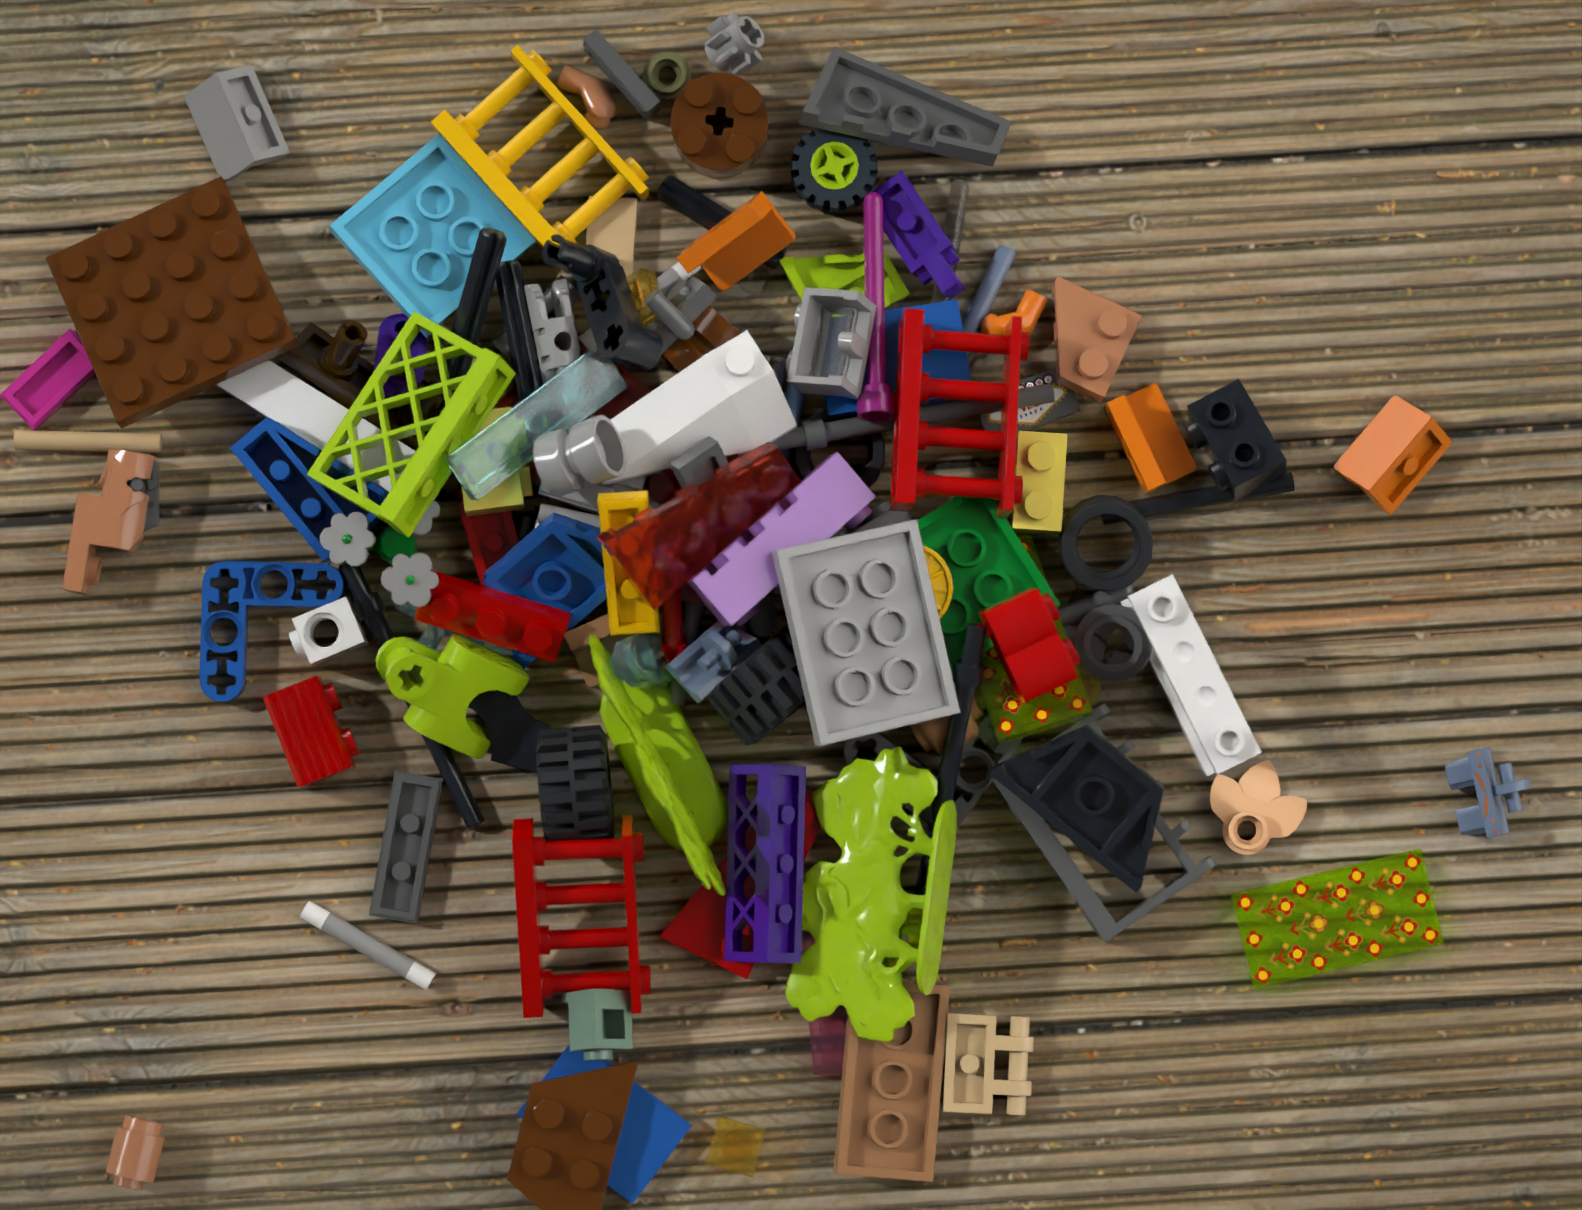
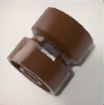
[661,306,740,374]

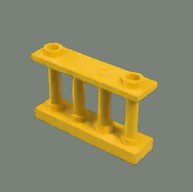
[431,44,649,272]

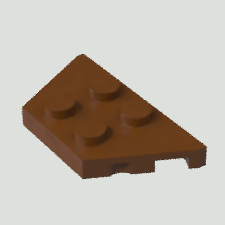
[507,1061,638,1210]

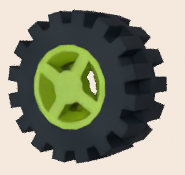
[791,128,878,214]

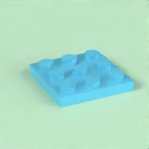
[329,134,536,338]

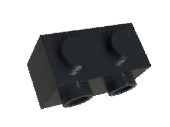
[1184,379,1287,501]

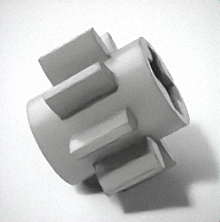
[705,12,764,75]

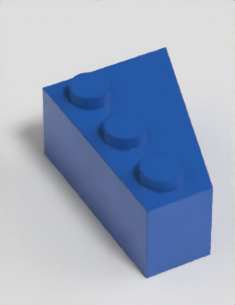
[230,417,389,565]

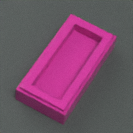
[0,328,96,431]

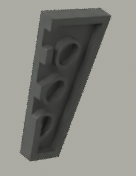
[799,47,1012,167]

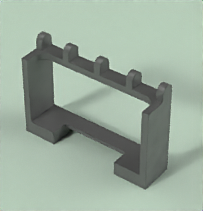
[991,703,1217,942]

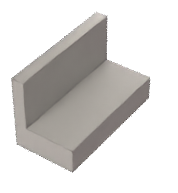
[184,65,290,183]

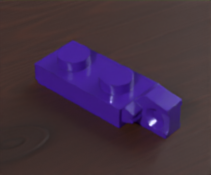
[872,170,966,300]

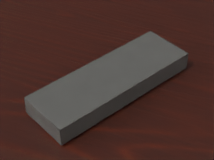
[369,771,444,924]

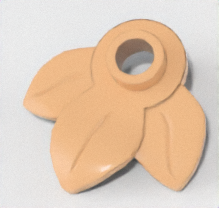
[1209,760,1307,855]

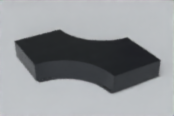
[468,690,551,773]

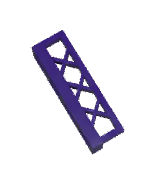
[724,764,806,963]

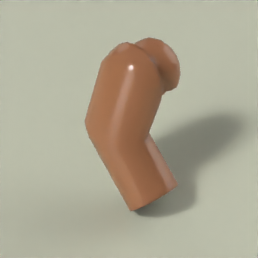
[557,65,616,130]

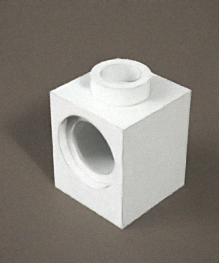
[289,597,369,666]

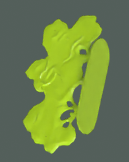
[588,633,728,896]
[785,747,957,1042]

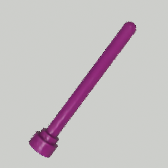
[857,192,897,422]

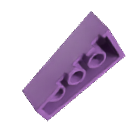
[685,452,876,627]

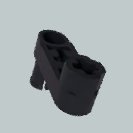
[542,234,663,372]

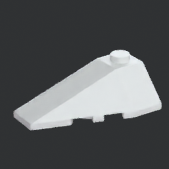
[602,330,797,485]

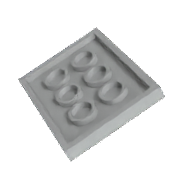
[772,519,960,746]

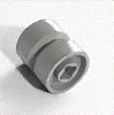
[533,415,626,497]

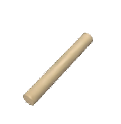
[14,430,162,453]

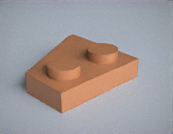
[1051,276,1142,404]

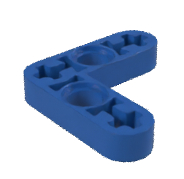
[199,561,346,703]

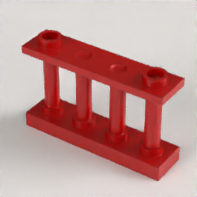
[890,308,1029,519]
[512,814,651,1018]

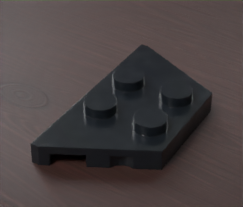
[989,725,1164,893]

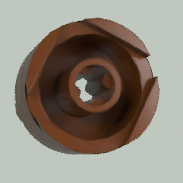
[671,73,768,179]

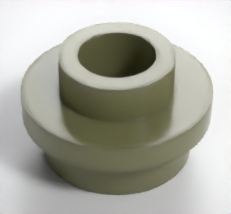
[643,52,691,101]

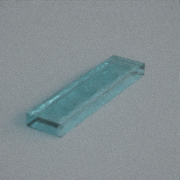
[445,346,628,501]

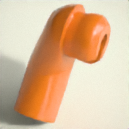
[980,289,1048,336]

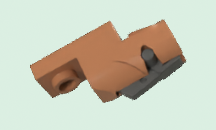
[62,449,160,595]

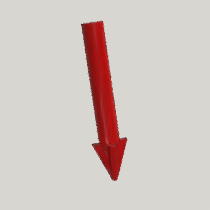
[658,540,688,664]

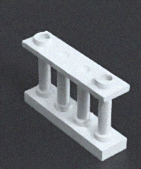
[1119,574,1262,777]

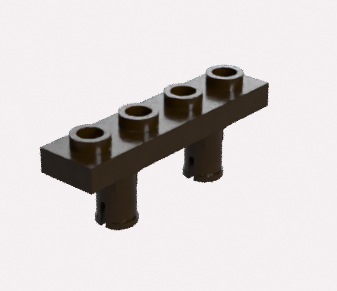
[281,320,444,451]

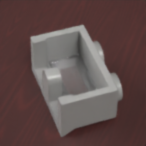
[786,287,876,399]

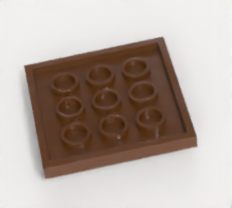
[45,176,299,429]

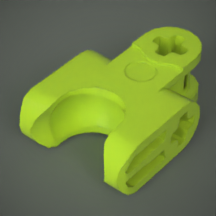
[376,634,530,759]

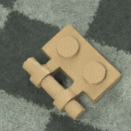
[942,1013,1034,1115]

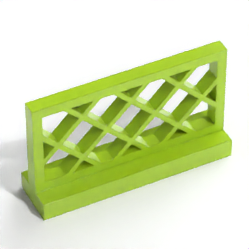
[307,311,516,538]

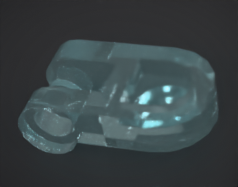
[611,634,673,691]

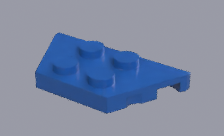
[483,512,655,669]

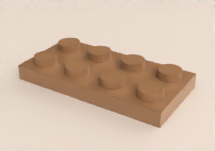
[833,981,950,1182]

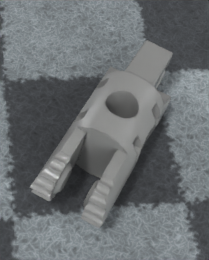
[524,279,585,407]

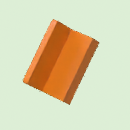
[676,191,796,291]
[1103,384,1196,495]
[1334,396,1453,516]

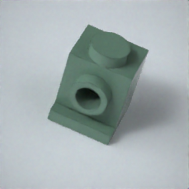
[562,989,633,1062]

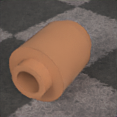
[105,1115,165,1190]

